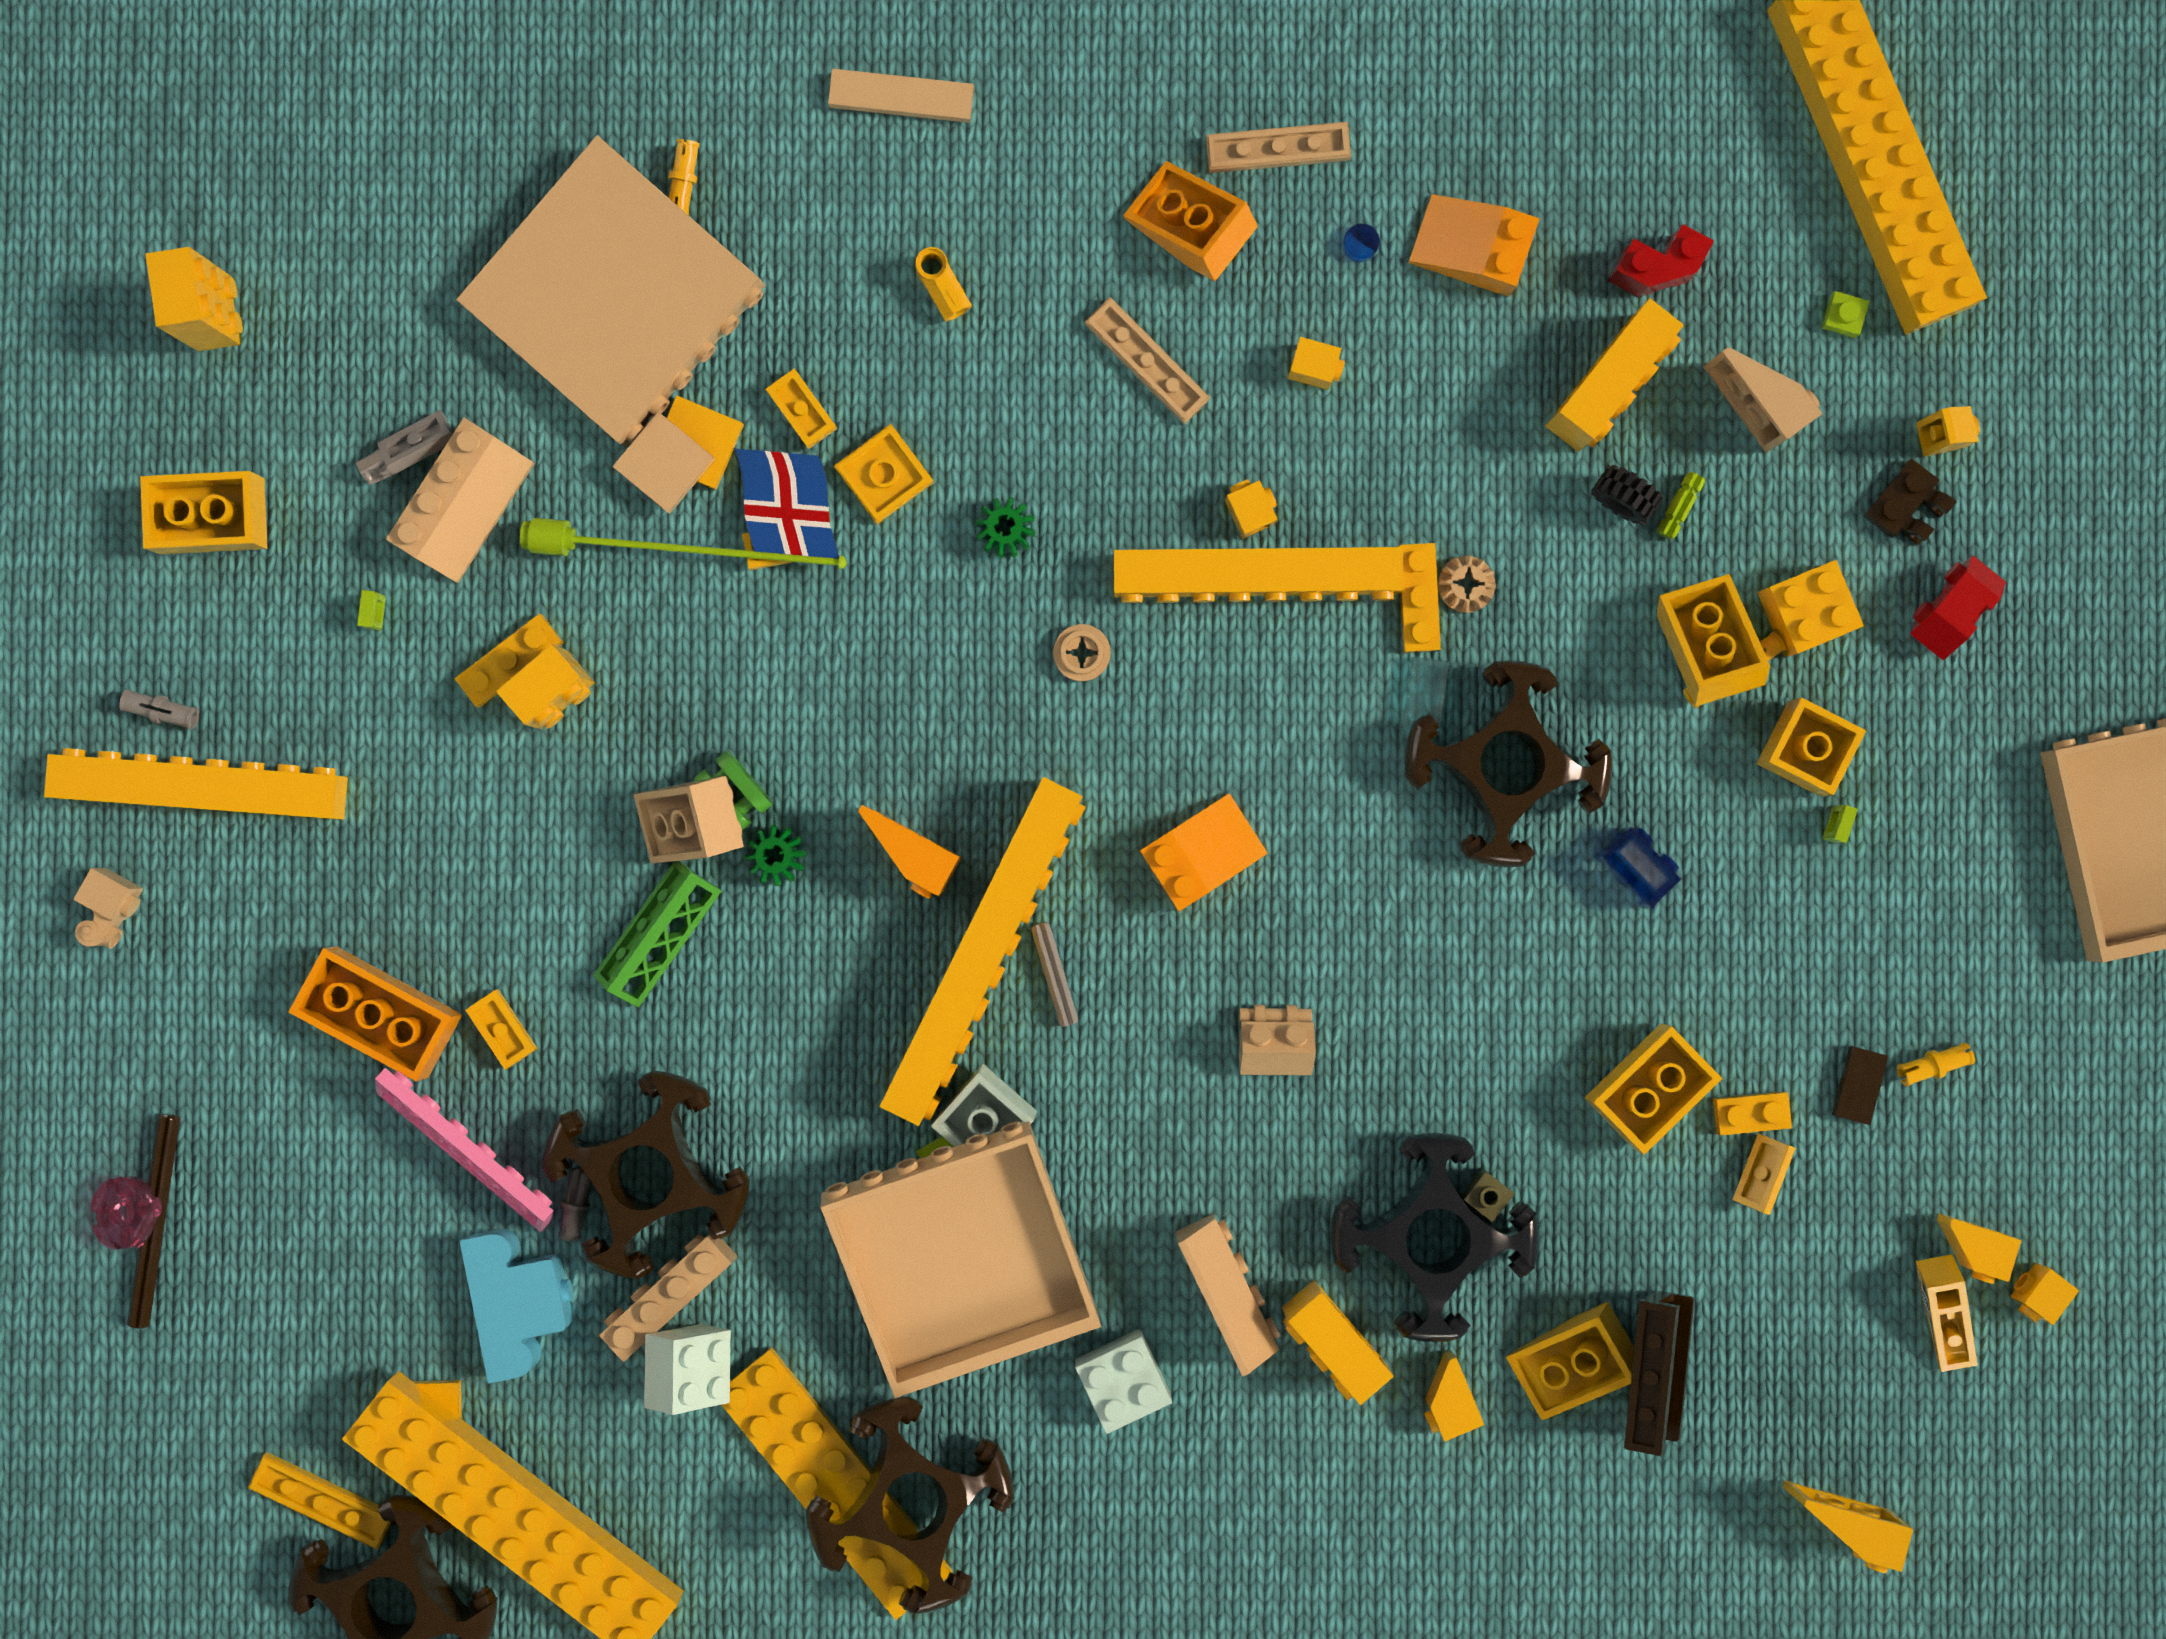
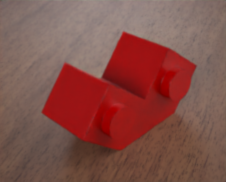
[1607,224,1714,298]
[1910,555,2006,661]

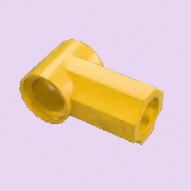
[916,247,972,323]

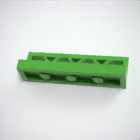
[593,861,722,1008]

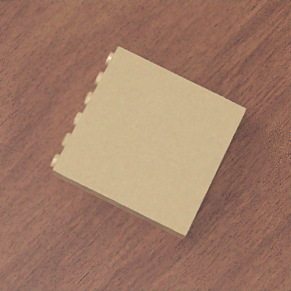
[456,135,766,447]
[2040,718,2166,963]
[820,1121,1101,1398]

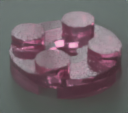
[91,1176,162,1249]

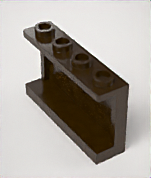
[1624,1291,1695,1457]

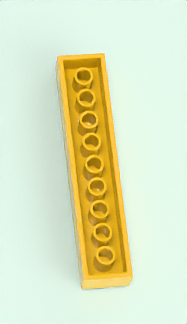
[1767,0,1987,335]
[879,777,1086,1126]
[342,1371,684,1639]

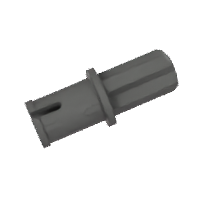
[558,1167,591,1241]

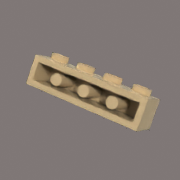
[599,1233,738,1362]

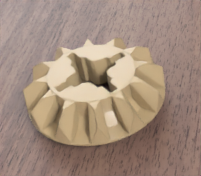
[1438,555,1496,613]
[1053,624,1111,682]

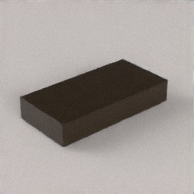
[1832,1046,1888,1125]

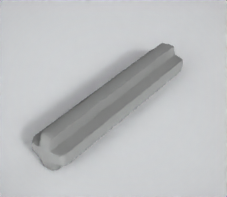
[1031,922,1078,1027]

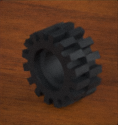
[1591,465,1663,525]

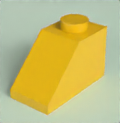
[1916,406,1980,457]
[1937,1213,2021,1284]
[1424,1350,1485,1442]

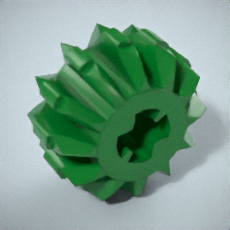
[975,497,1035,559]
[744,825,807,886]

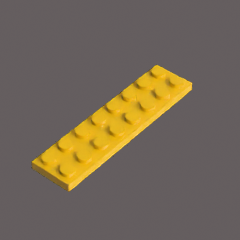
[722,1347,953,1620]

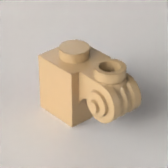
[73,868,143,949]

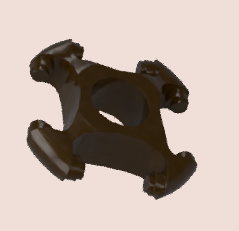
[1404,660,1612,867]
[542,1070,750,1279]
[806,1396,1014,1615]
[287,1495,498,1639]

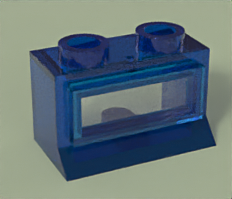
[1594,827,1681,909]

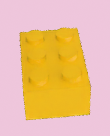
[145,247,243,352]
[140,471,268,554]
[1657,574,1770,707]
[1584,1023,1723,1155]
[1281,1279,1394,1405]

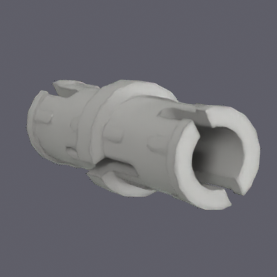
[119,689,199,730]

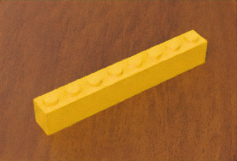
[1113,547,1403,603]
[44,748,348,820]

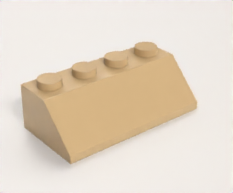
[386,418,535,583]
[1175,1213,1281,1377]

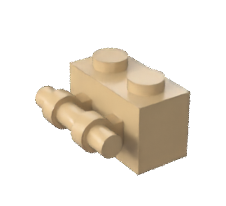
[1239,1005,1316,1075]

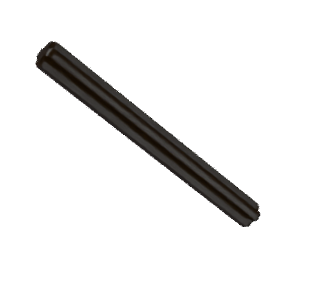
[127,1114,180,1329]

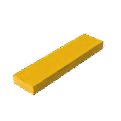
[248,1452,392,1550]

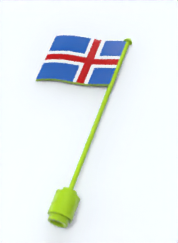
[520,448,847,570]

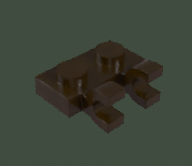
[1863,458,1957,546]

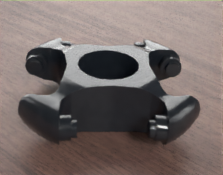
[1330,1133,1539,1342]

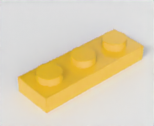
[1398,543,1441,653]
[454,613,564,708]

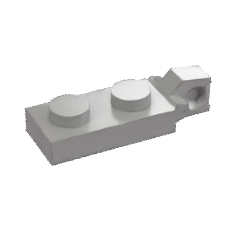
[356,410,453,485]

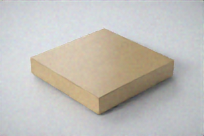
[612,411,715,514]

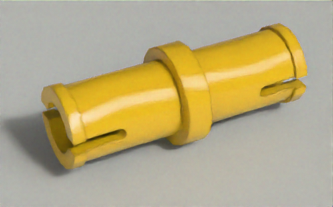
[668,139,700,215]
[1896,1042,1975,1087]

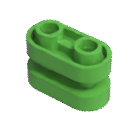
[694,750,773,831]

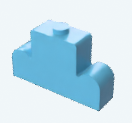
[460,1229,574,1384]

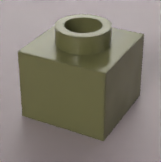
[1460,1168,1515,1222]

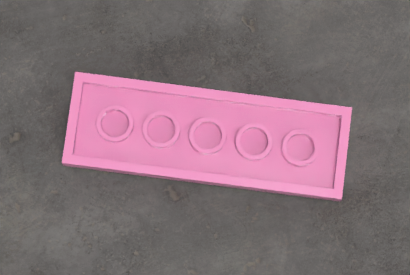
[375,1068,554,1233]

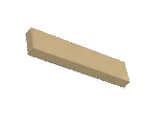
[828,69,974,123]
[1205,122,1351,174]
[1085,297,1210,425]

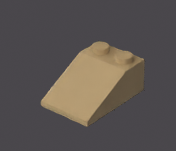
[1703,347,1823,452]
[633,776,744,864]

